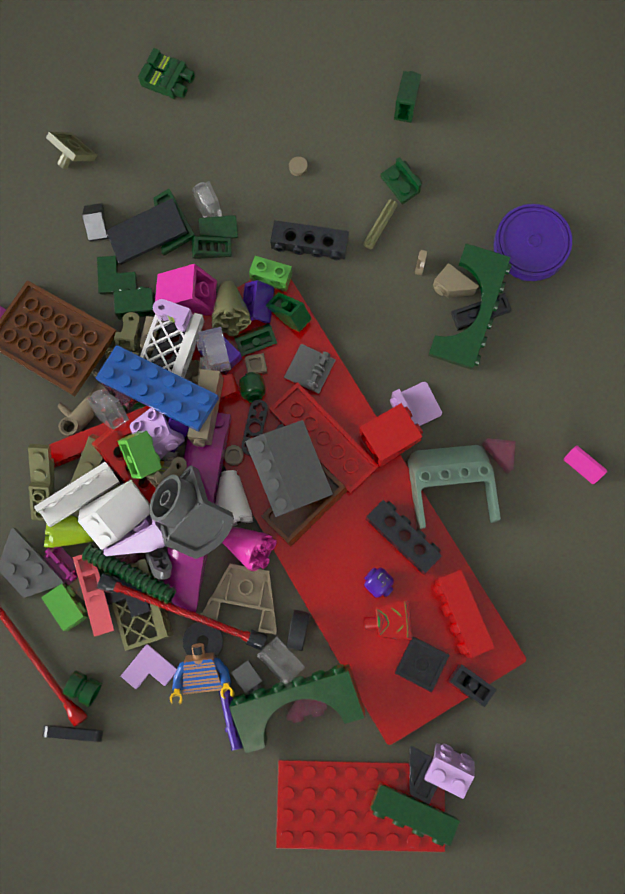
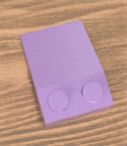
[103,515,165,556]

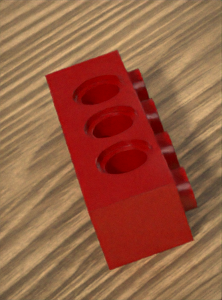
[91,428,156,503]

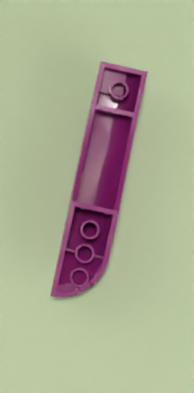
[163,413,231,613]

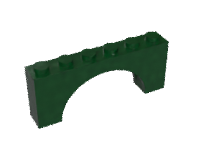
[428,243,512,370]
[229,664,365,753]

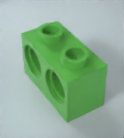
[249,256,292,292]

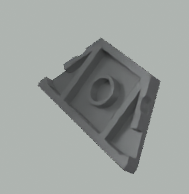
[0,528,66,598]

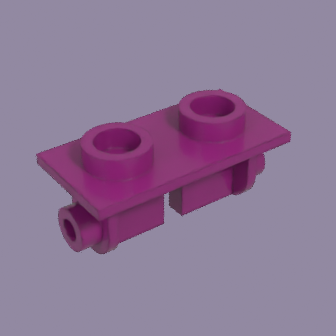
[43,547,78,585]

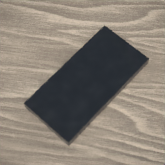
[106,198,188,265]

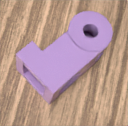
[153,299,193,332]

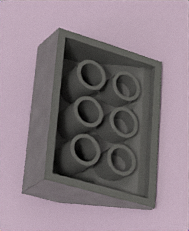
[245,420,333,517]

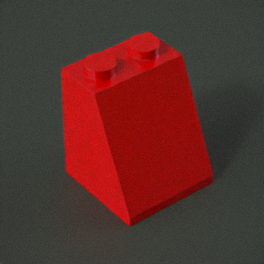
[359,403,423,468]

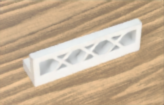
[34,462,120,527]

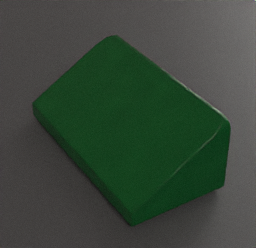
[198,215,238,238]
[234,323,277,357]

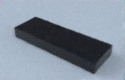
[451,293,512,330]

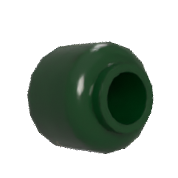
[239,372,266,402]

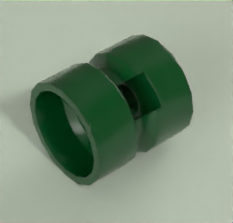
[63,670,102,707]

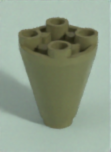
[212,281,251,336]

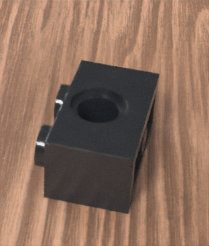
[447,664,497,707]

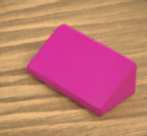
[564,445,607,484]

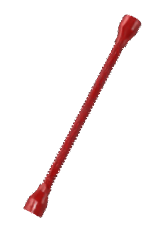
[0,605,88,727]

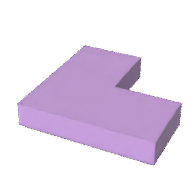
[121,644,177,689]

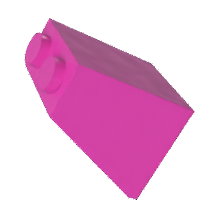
[155,264,217,315]

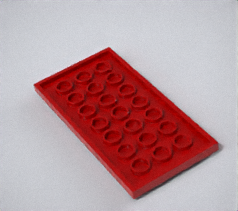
[276,760,445,852]

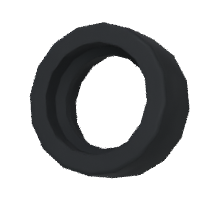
[287,609,310,651]

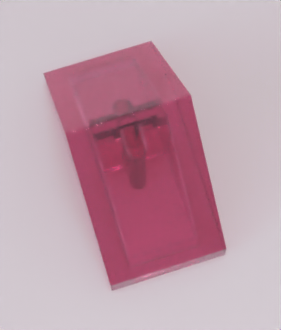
[482,438,516,474]

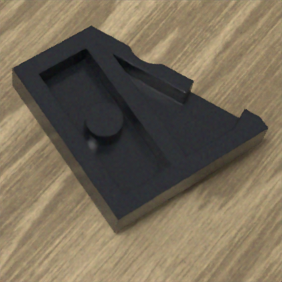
[409,745,438,804]

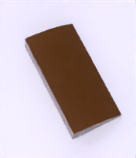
[261,464,347,547]

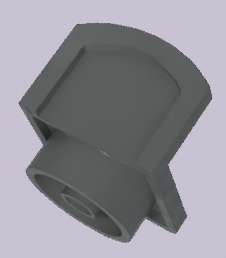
[150,465,234,559]

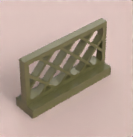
[105,558,174,651]

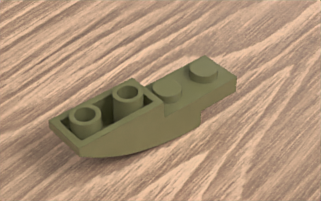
[28,444,55,521]

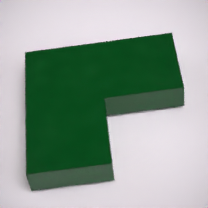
[97,255,137,295]

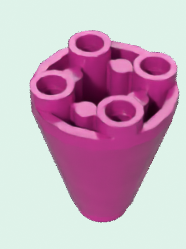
[222,526,276,571]

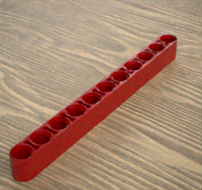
[49,374,240,468]

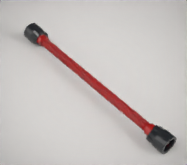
[96,573,267,650]

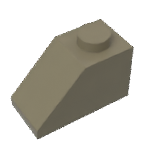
[432,263,479,298]

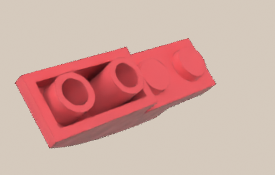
[73,555,114,637]

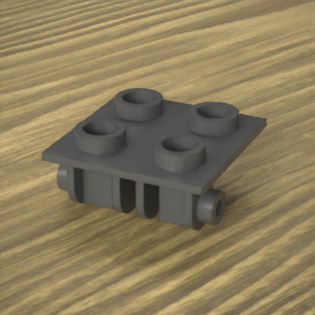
[284,344,336,394]

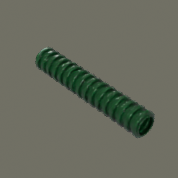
[82,544,176,604]

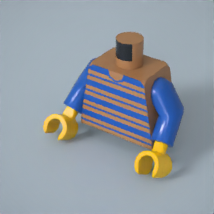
[170,643,235,704]

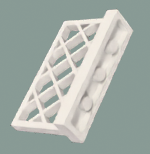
[140,313,205,378]

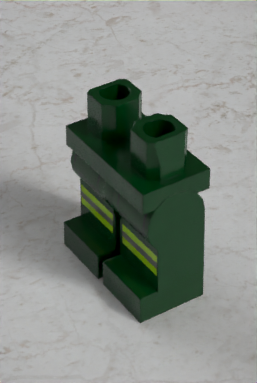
[138,48,195,99]

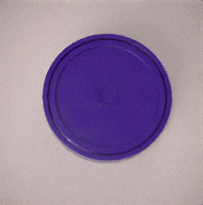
[494,204,572,281]

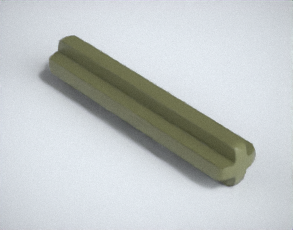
[364,199,397,249]

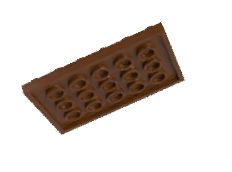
[0,280,117,397]

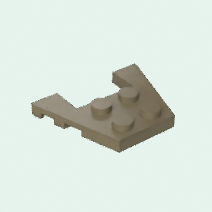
[201,564,277,635]

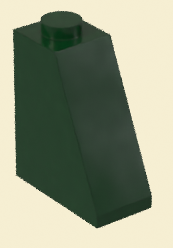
[394,71,421,123]

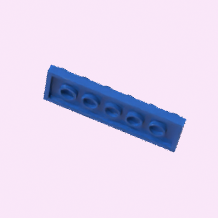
[96,345,219,432]

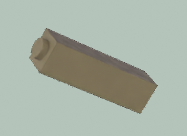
[187,369,224,447]

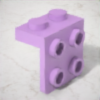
[390,382,442,426]
[130,408,185,460]
[425,743,474,799]

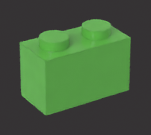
[118,431,162,478]
[41,583,88,631]

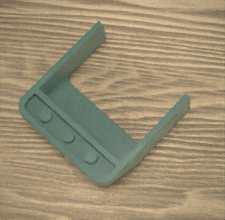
[408,445,501,530]

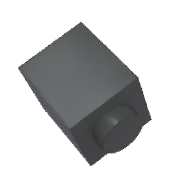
[231,660,263,694]

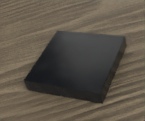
[395,636,450,692]

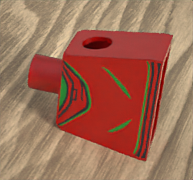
[364,600,412,640]

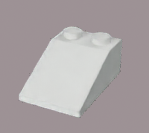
[78,480,150,550]

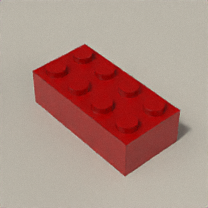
[433,570,495,658]

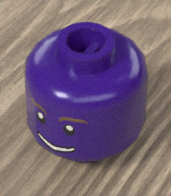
[364,567,394,598]

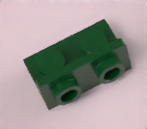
[380,157,422,205]

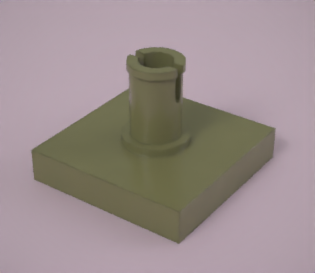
[46,132,97,169]

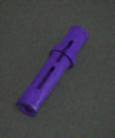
[218,686,243,751]

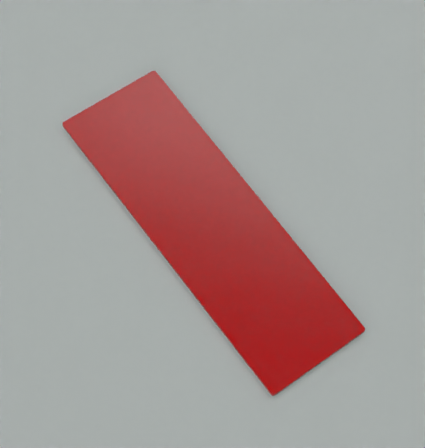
[164,279,526,745]

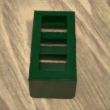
[192,236,232,259]

